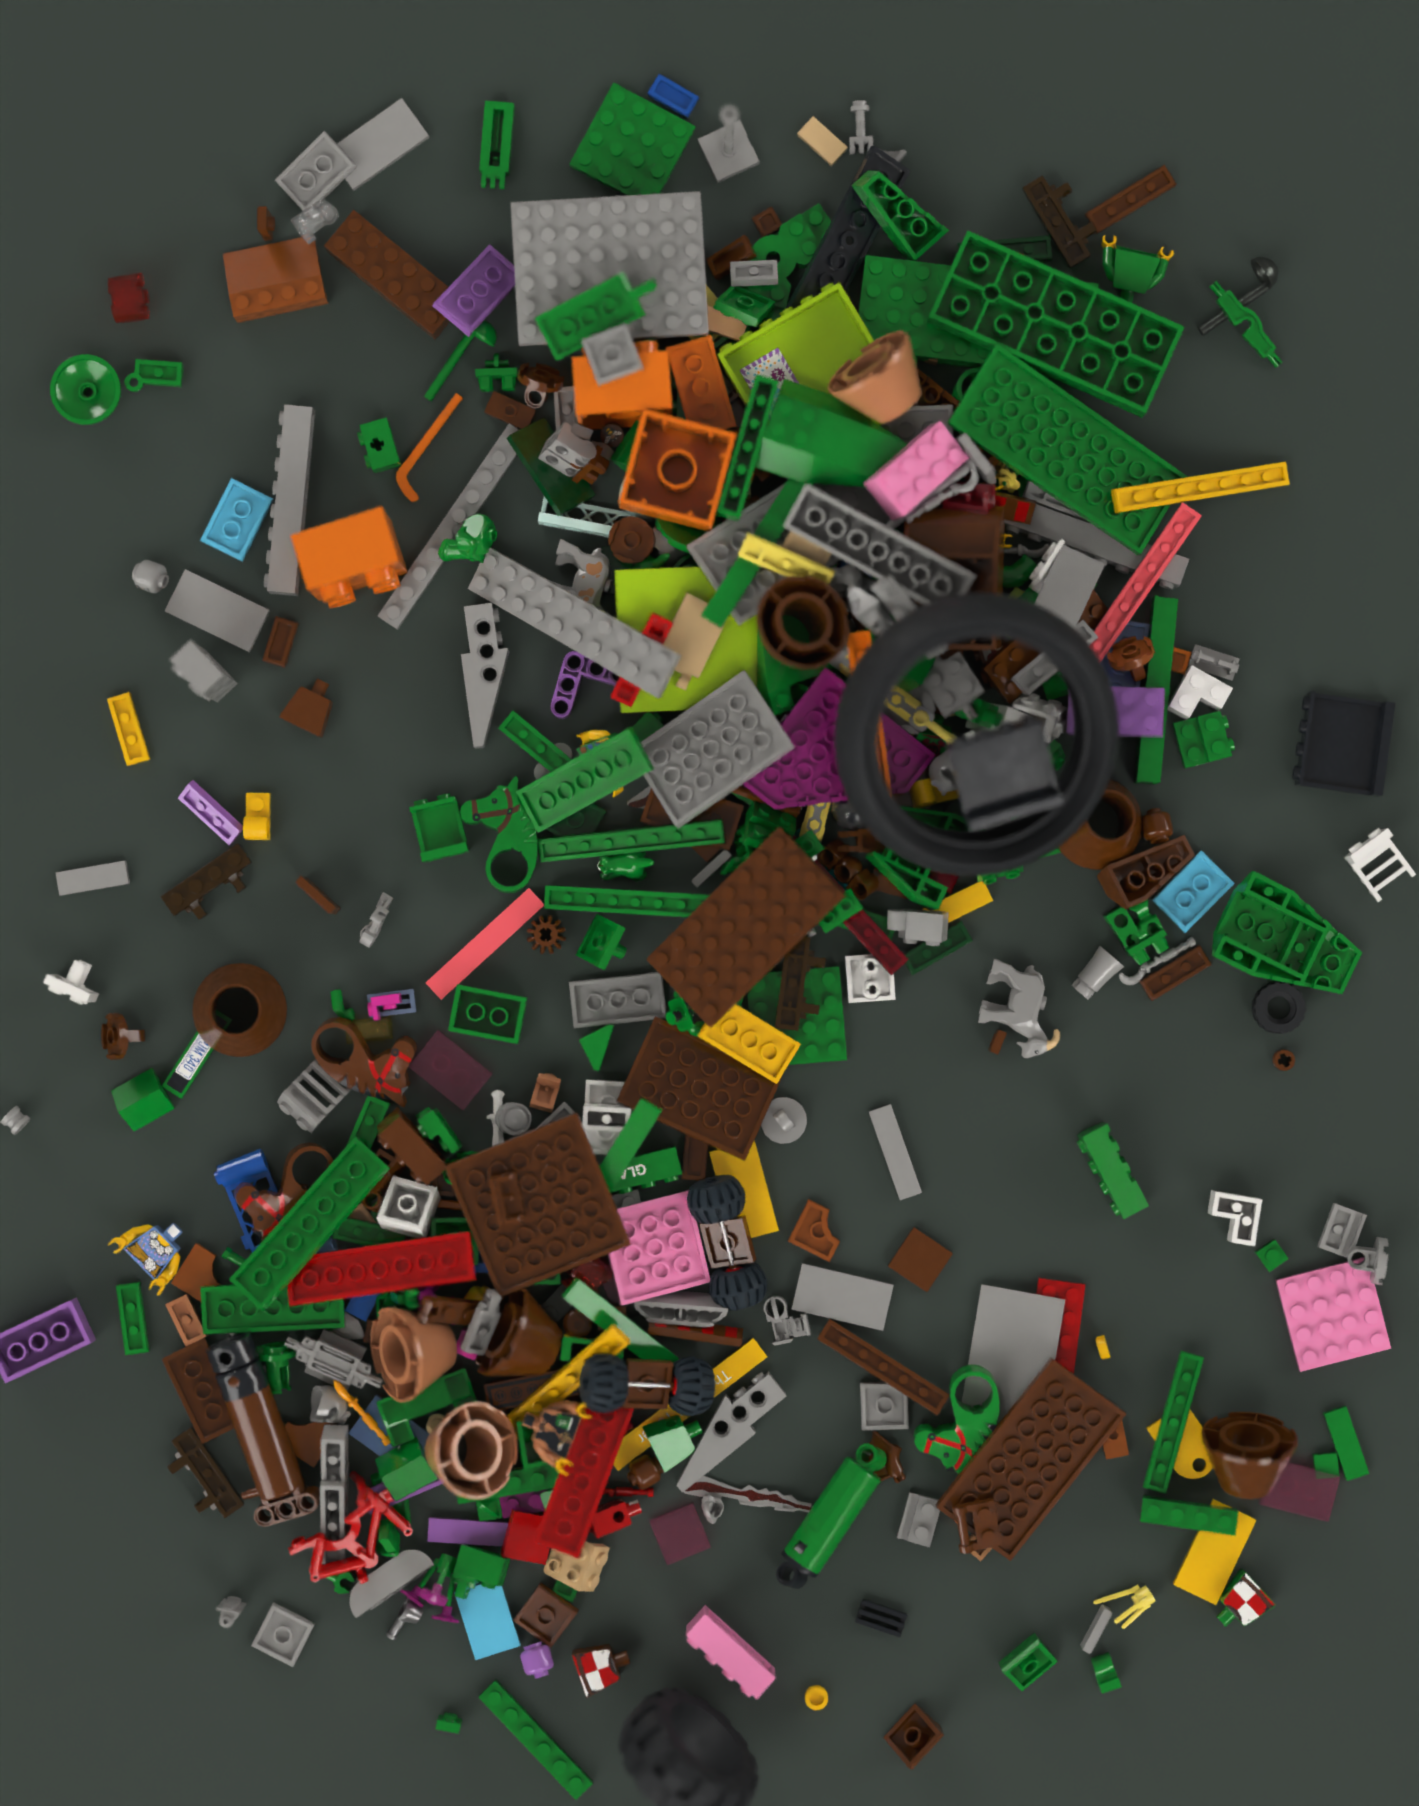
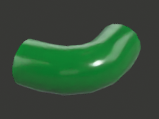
[1003,554,1037,589]

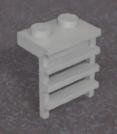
[277,1059,351,1133]

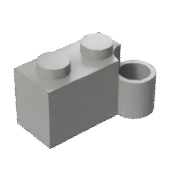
[887,908,949,946]

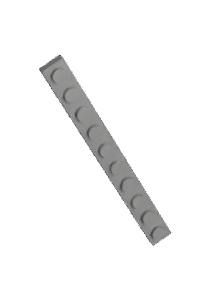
[378,424,518,630]

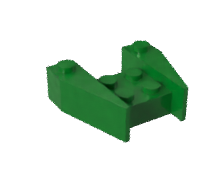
[865,806,973,911]

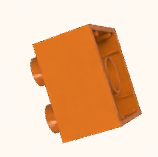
[572,341,672,430]
[619,409,736,532]
[290,506,408,608]

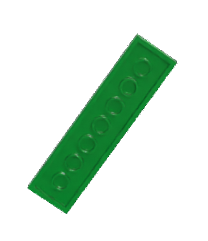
[229,1136,391,1311]

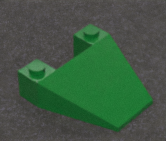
[757,615,848,715]

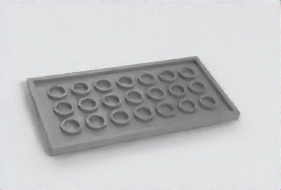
[686,483,891,626]

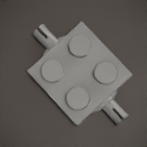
[923,652,985,721]

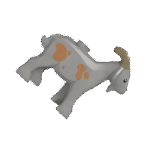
[553,539,613,612]

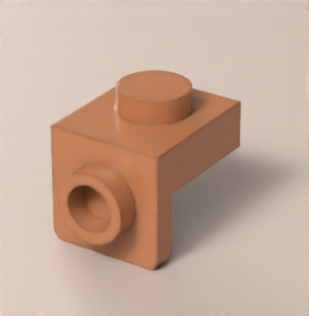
[529,1073,561,1113]

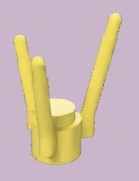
[1093,1584,1155,1629]

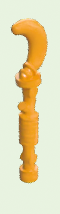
[333,1379,391,1446]

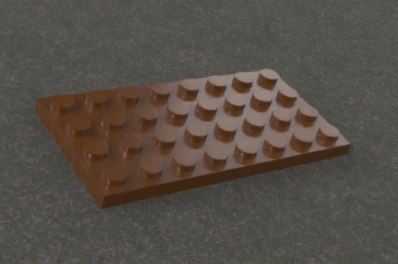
[646,827,846,1028]
[935,1357,1126,1561]

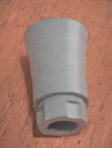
[1072,945,1124,1000]

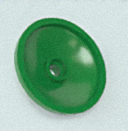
[50,354,121,425]

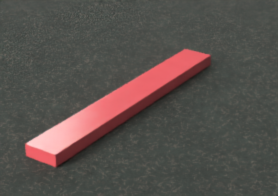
[1090,502,1202,661]

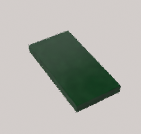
[506,417,595,516]

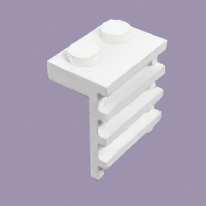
[1344,828,1416,902]

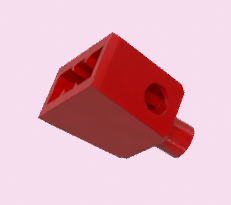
[590,1498,642,1538]

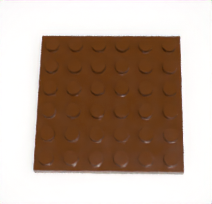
[444,1112,631,1297]

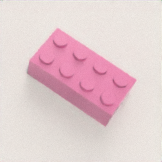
[863,421,969,521]
[686,1605,776,1699]

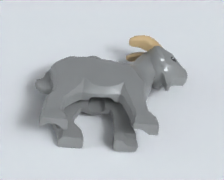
[977,959,1060,1059]

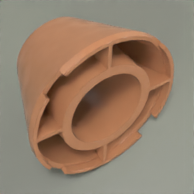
[828,331,921,423]
[370,1307,457,1402]
[425,1402,517,1499]

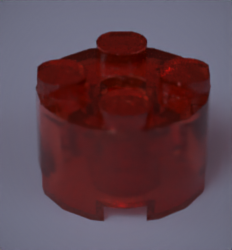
[108,273,150,323]
[560,1256,614,1293]

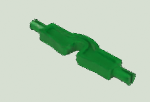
[1209,280,1283,368]

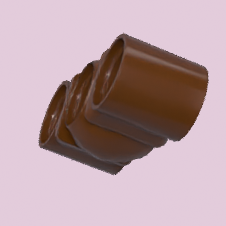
[817,839,879,900]

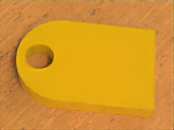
[1146,1410,1213,1479]

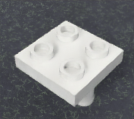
[845,954,896,1003]
[43,960,99,1005]

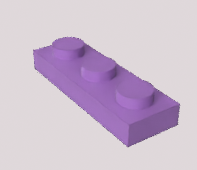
[178,780,243,845]

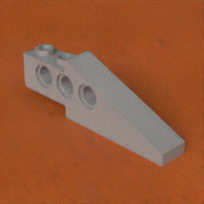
[461,603,509,749]
[676,1371,787,1493]
[320,1425,350,1564]

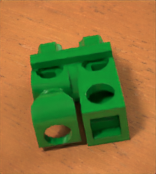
[1103,899,1169,965]

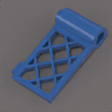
[214,1148,278,1252]

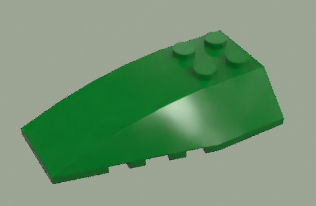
[754,379,908,488]
[1212,871,1362,994]

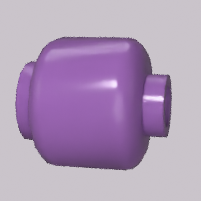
[520,1642,554,1679]

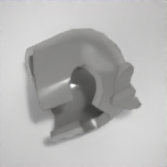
[929,751,957,796]
[310,1385,351,1424]

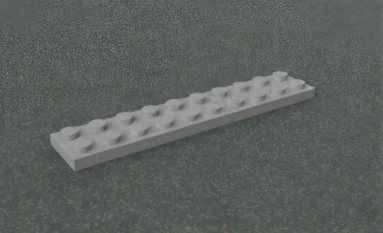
[468,547,682,698]

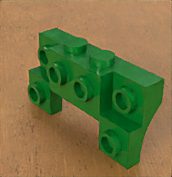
[794,829,864,934]
[376,1368,477,1447]

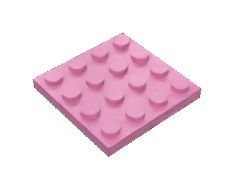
[608,1190,710,1306]
[1275,1257,1391,1372]

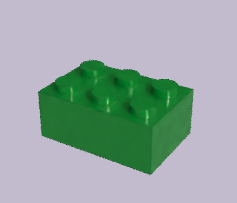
[448,984,528,1044]

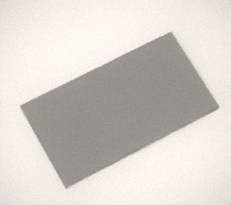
[962,1284,1065,1427]

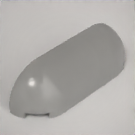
[634,1291,728,1327]
[349,1550,434,1618]

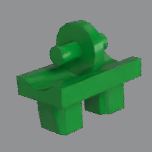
[475,353,518,392]

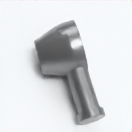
[386,1598,423,1640]

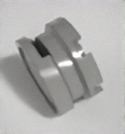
[495,1102,532,1136]

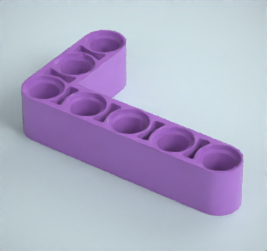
[551,651,617,719]

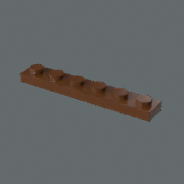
[817,1319,950,1415]

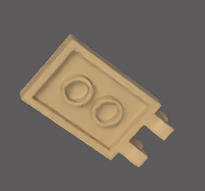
[662,593,726,690]

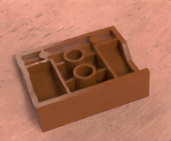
[223,235,329,323]

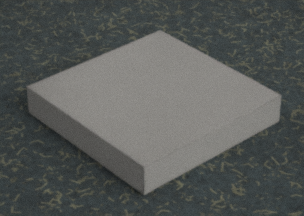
[581,323,643,386]
[860,1382,909,1431]
[251,1602,315,1667]

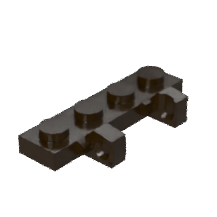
[1022,175,1096,269]
[161,843,252,920]
[775,937,826,1031]
[167,1427,245,1519]

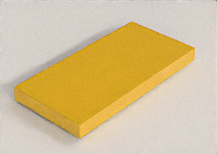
[697,1004,801,1084]
[709,1140,779,1238]
[1173,1499,1256,1605]

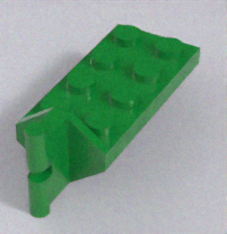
[534,271,657,361]

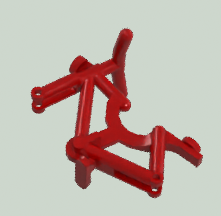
[288,1471,413,1584]

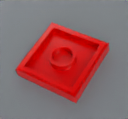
[500,1509,550,1565]

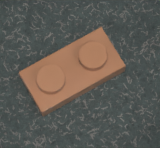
[165,1294,208,1347]

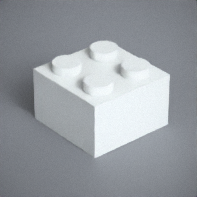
[377,1176,441,1239]

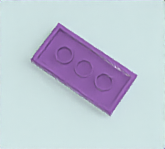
[433,244,515,337]

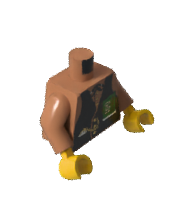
[522,1400,592,1475]

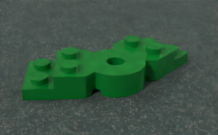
[743,203,831,330]

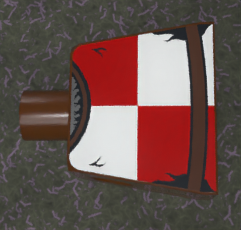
[572,1644,631,1698]

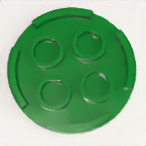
[655,516,722,553]

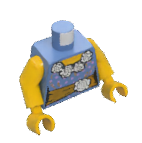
[108,1222,183,1295]

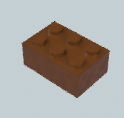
[377,1107,447,1186]

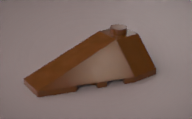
[1097,835,1195,909]

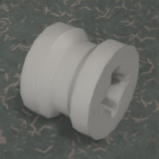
[0,1106,31,1135]

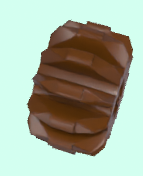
[527,915,566,954]

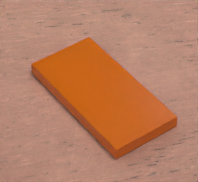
[665,334,737,430]

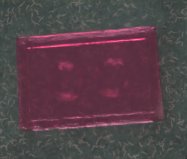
[409,1030,493,1111]
[1259,1462,1340,1522]

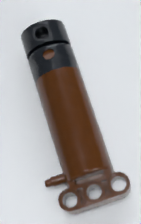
[205,1332,320,1527]

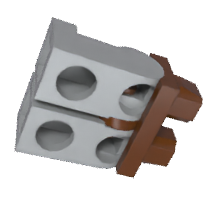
[538,422,610,484]

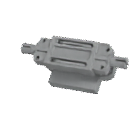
[284,1329,383,1391]

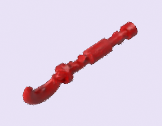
[603,1487,654,1498]

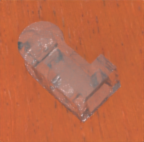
[291,200,338,244]

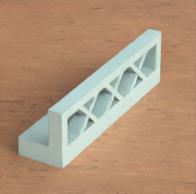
[538,496,630,538]

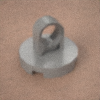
[761,1097,807,1144]
[1347,1237,1388,1285]

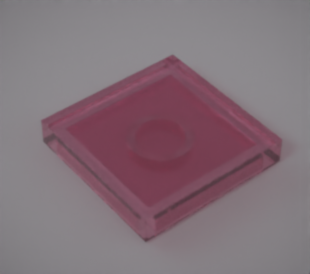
[650,1503,711,1565]

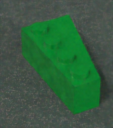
[851,170,949,261]
[1076,1122,1149,1219]

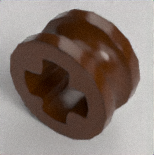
[1272,1049,1295,1071]

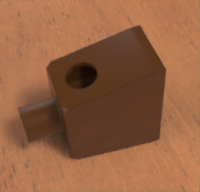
[279,679,333,738]

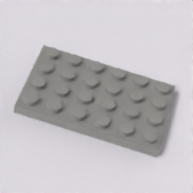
[640,670,795,828]

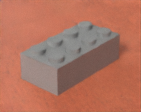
[170,640,238,703]

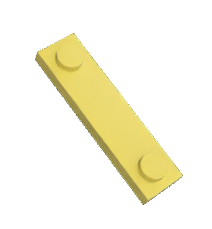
[738,533,835,585]

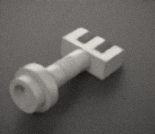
[849,100,873,154]

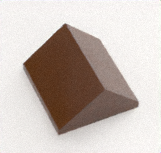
[883,1703,944,1770]

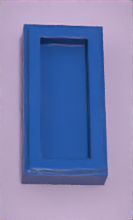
[647,74,699,119]

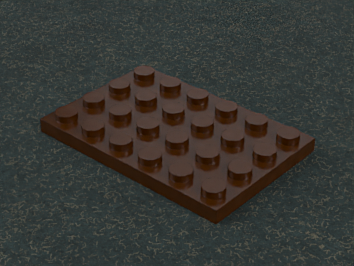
[616,1016,783,1161]

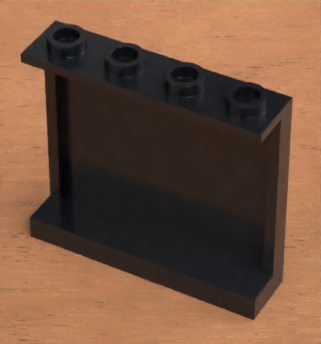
[1292,691,1396,797]
[946,715,1064,831]

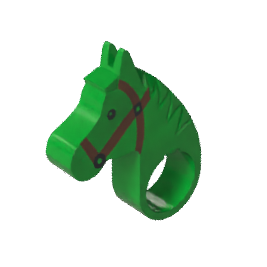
[460,776,537,893]

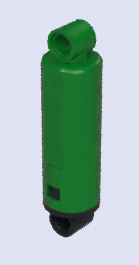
[776,1444,887,1589]

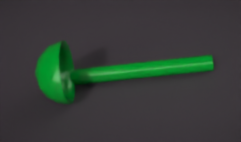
[424,320,497,402]

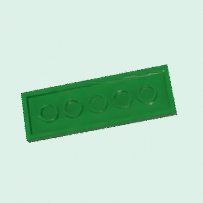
[516,727,654,833]
[200,1284,346,1334]

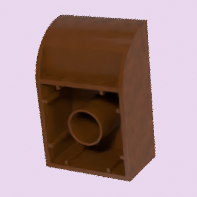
[904,505,1005,650]

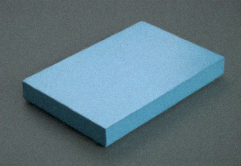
[200,478,274,562]
[1151,850,1235,933]
[454,1583,521,1660]

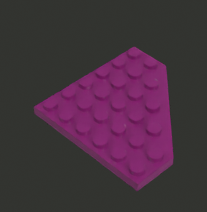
[743,667,936,810]

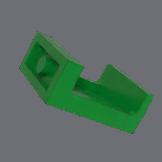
[409,793,470,863]

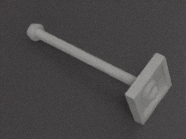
[698,106,760,183]
[884,433,996,530]

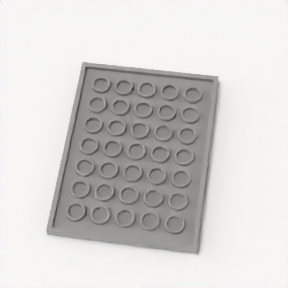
[511,192,709,346]

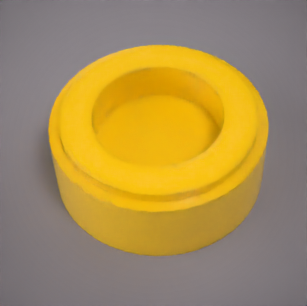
[1095,1335,1111,1360]
[805,1685,828,1710]

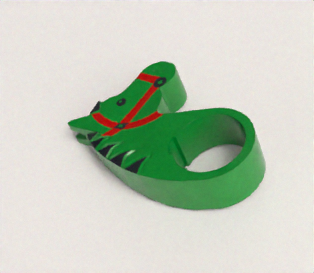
[914,1365,999,1475]

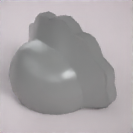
[701,1495,724,1524]

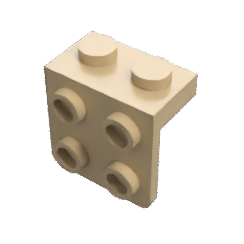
[544,1540,610,1592]

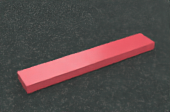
[426,888,544,1000]

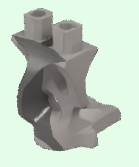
[829,564,895,636]

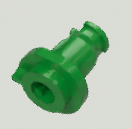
[257,1341,296,1394]

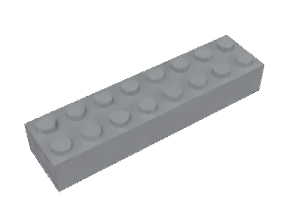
[783,484,977,605]

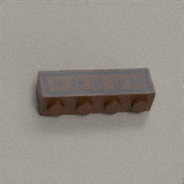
[484,1366,580,1414]

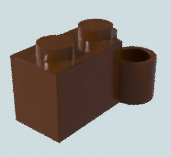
[362,1148,407,1212]

